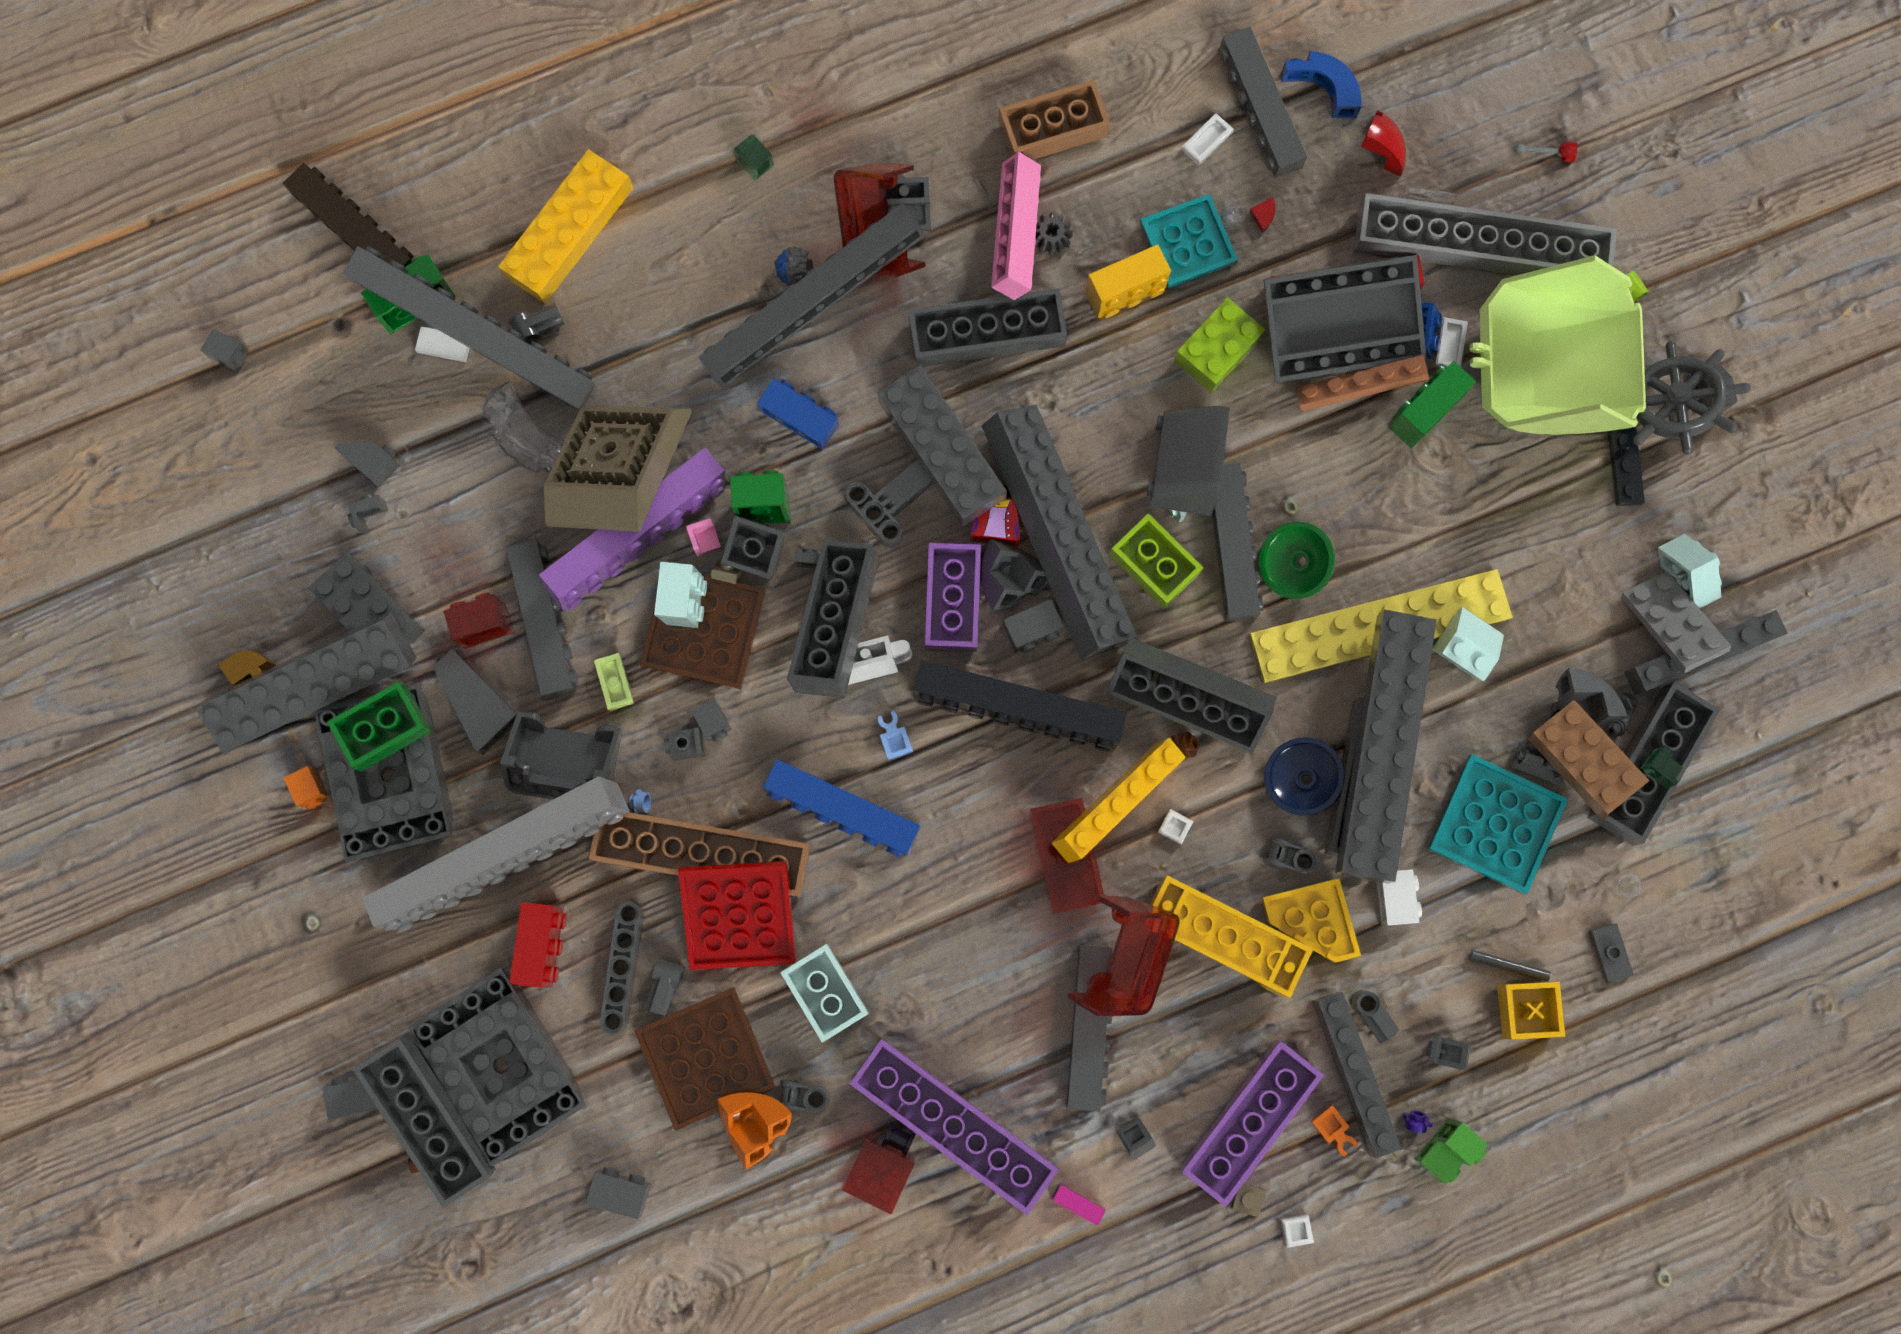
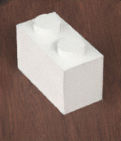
[1376,869,1422,926]

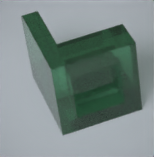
[734,134,774,180]
[1641,745,1683,789]

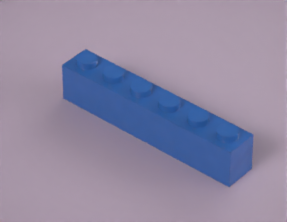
[763,759,921,858]

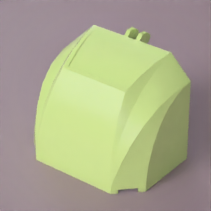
[1469,255,1646,435]

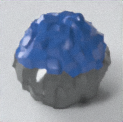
[774,246,814,287]

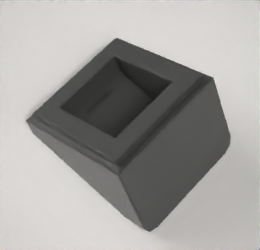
[1116,1118,1156,1160]

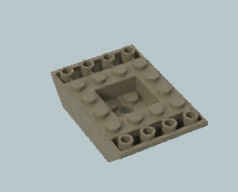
[544,405,692,532]

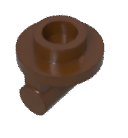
[1171,732,1199,760]

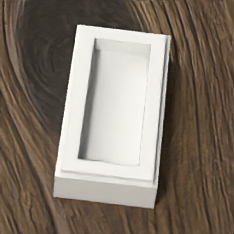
[1181,113,1234,166]
[1434,317,1468,368]
[415,327,470,362]

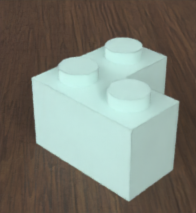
[1658,534,1722,608]

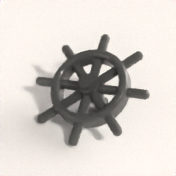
[1633,341,1751,455]

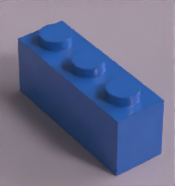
[757,378,839,450]

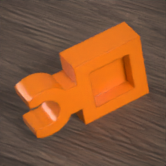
[1310,1105,1358,1156]

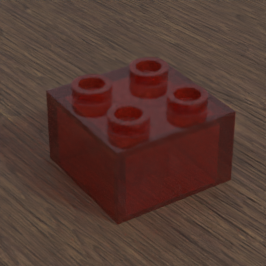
[443,593,514,649]
[842,1137,916,1214]

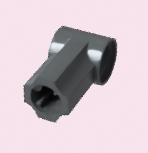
[509,303,565,345]
[644,958,685,1016]
[1351,990,1399,1043]

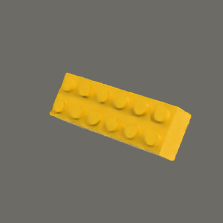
[498,149,633,305]

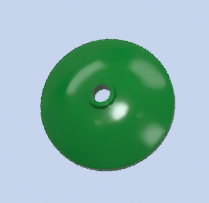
[1259,522,1335,599]

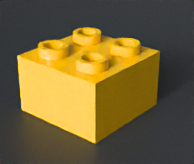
[1497,982,1565,1040]

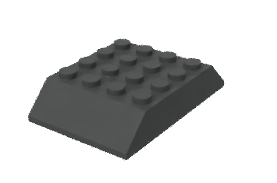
[1263,255,1426,383]

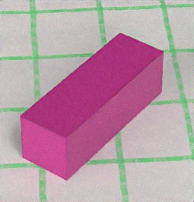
[1052,1184,1106,1226]

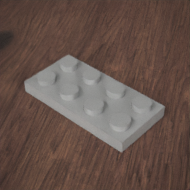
[1621,571,1731,673]

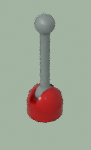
[1514,141,1577,162]

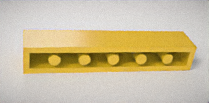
[1052,738,1186,863]

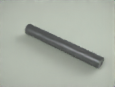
[1469,950,1551,982]

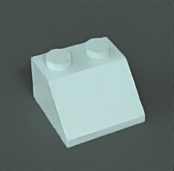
[1432,607,1504,681]

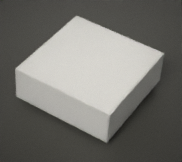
[1157,809,1193,845]
[1280,1214,1314,1248]

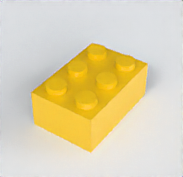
[1085,244,1171,318]

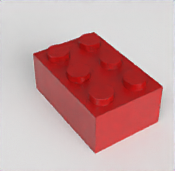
[509,902,567,988]

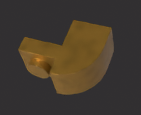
[218,650,276,686]

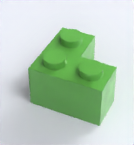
[1414,1118,1488,1184]

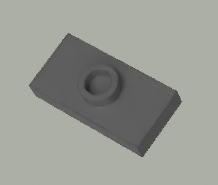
[1589,923,1634,982]

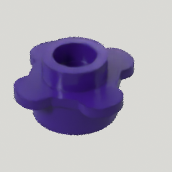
[1402,1110,1432,1133]

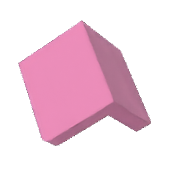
[686,518,722,557]

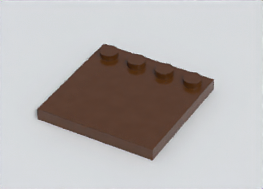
[640,574,766,690]
[634,987,776,1131]

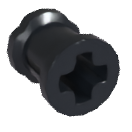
[881,1123,916,1156]

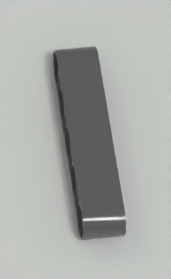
[600,901,644,1034]

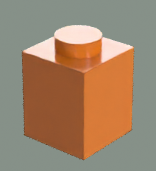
[283,766,329,810]

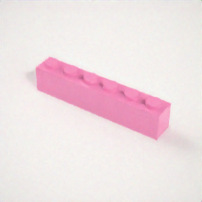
[991,152,1041,300]

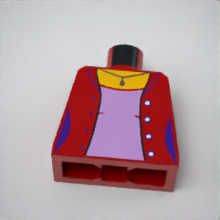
[970,484,1020,546]

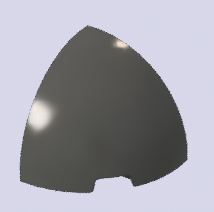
[982,538,1048,610]
[1551,668,1627,727]

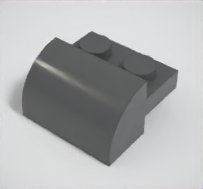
[878,177,931,231]

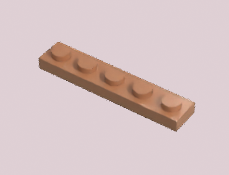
[1297,355,1429,412]

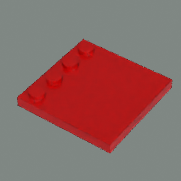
[678,861,797,970]

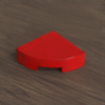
[1250,198,1276,232]

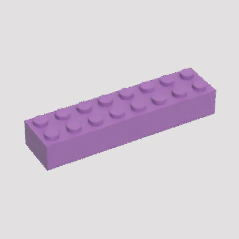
[539,448,725,612]
[850,1038,1059,1216]

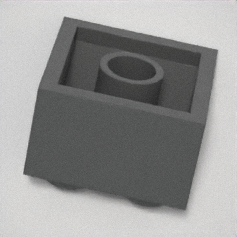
[721,514,785,580]

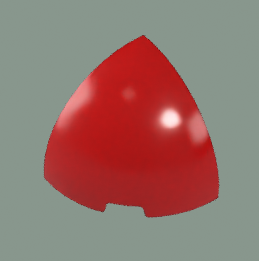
[1361,110,1406,177]

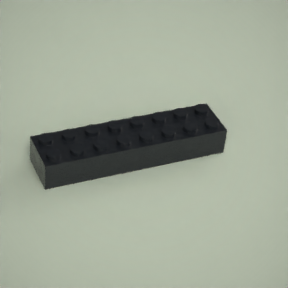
[913,660,1127,752]

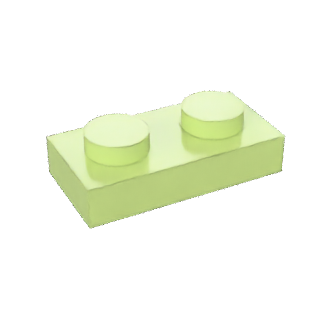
[594,653,634,711]

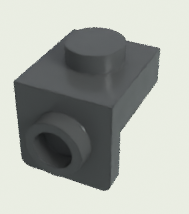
[348,494,388,534]
[1427,1035,1471,1071]

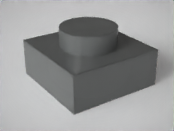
[795,548,820,569]

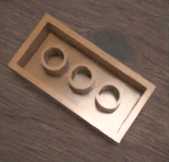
[998,79,1110,160]
[1528,700,1649,820]

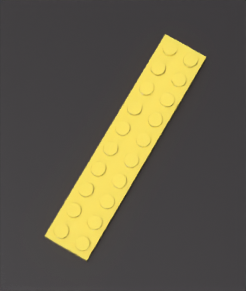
[1249,569,1513,684]

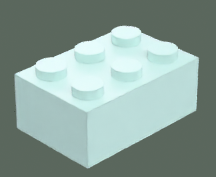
[654,562,707,628]
[780,944,870,1043]

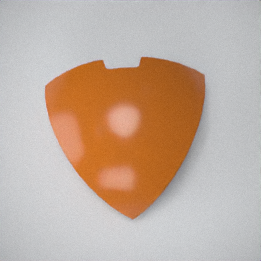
[717,1092,792,1170]

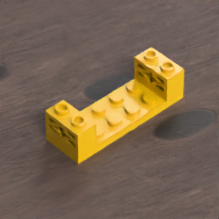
[1139,875,1313,998]

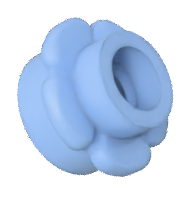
[629,789,651,814]

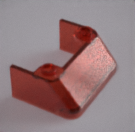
[834,162,926,277]
[1067,895,1180,1016]

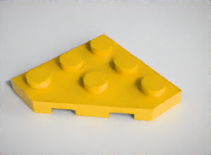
[1261,878,1361,963]

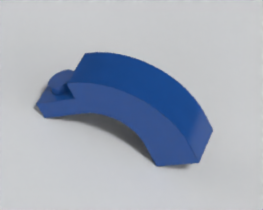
[1281,51,1362,118]

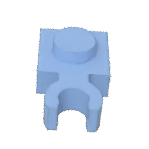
[878,711,913,761]

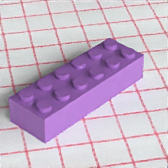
[1178,1040,1324,1207]

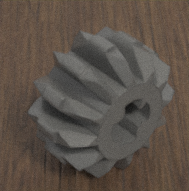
[1035,212,1073,257]

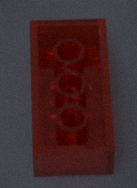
[1029,798,1106,915]

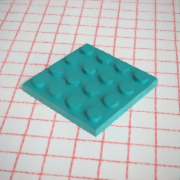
[1428,754,1568,895]

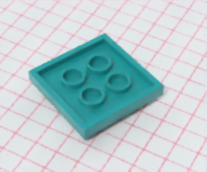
[1139,194,1238,289]

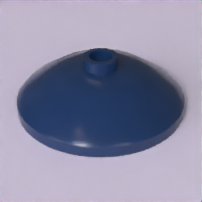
[1264,737,1345,816]

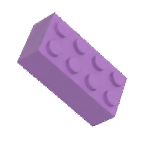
[925,543,981,652]

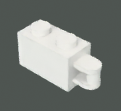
[848,635,913,685]

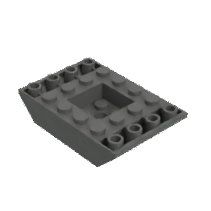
[314,683,453,863]
[408,967,586,1167]

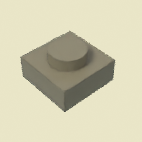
[711,560,742,584]
[1231,1183,1266,1218]

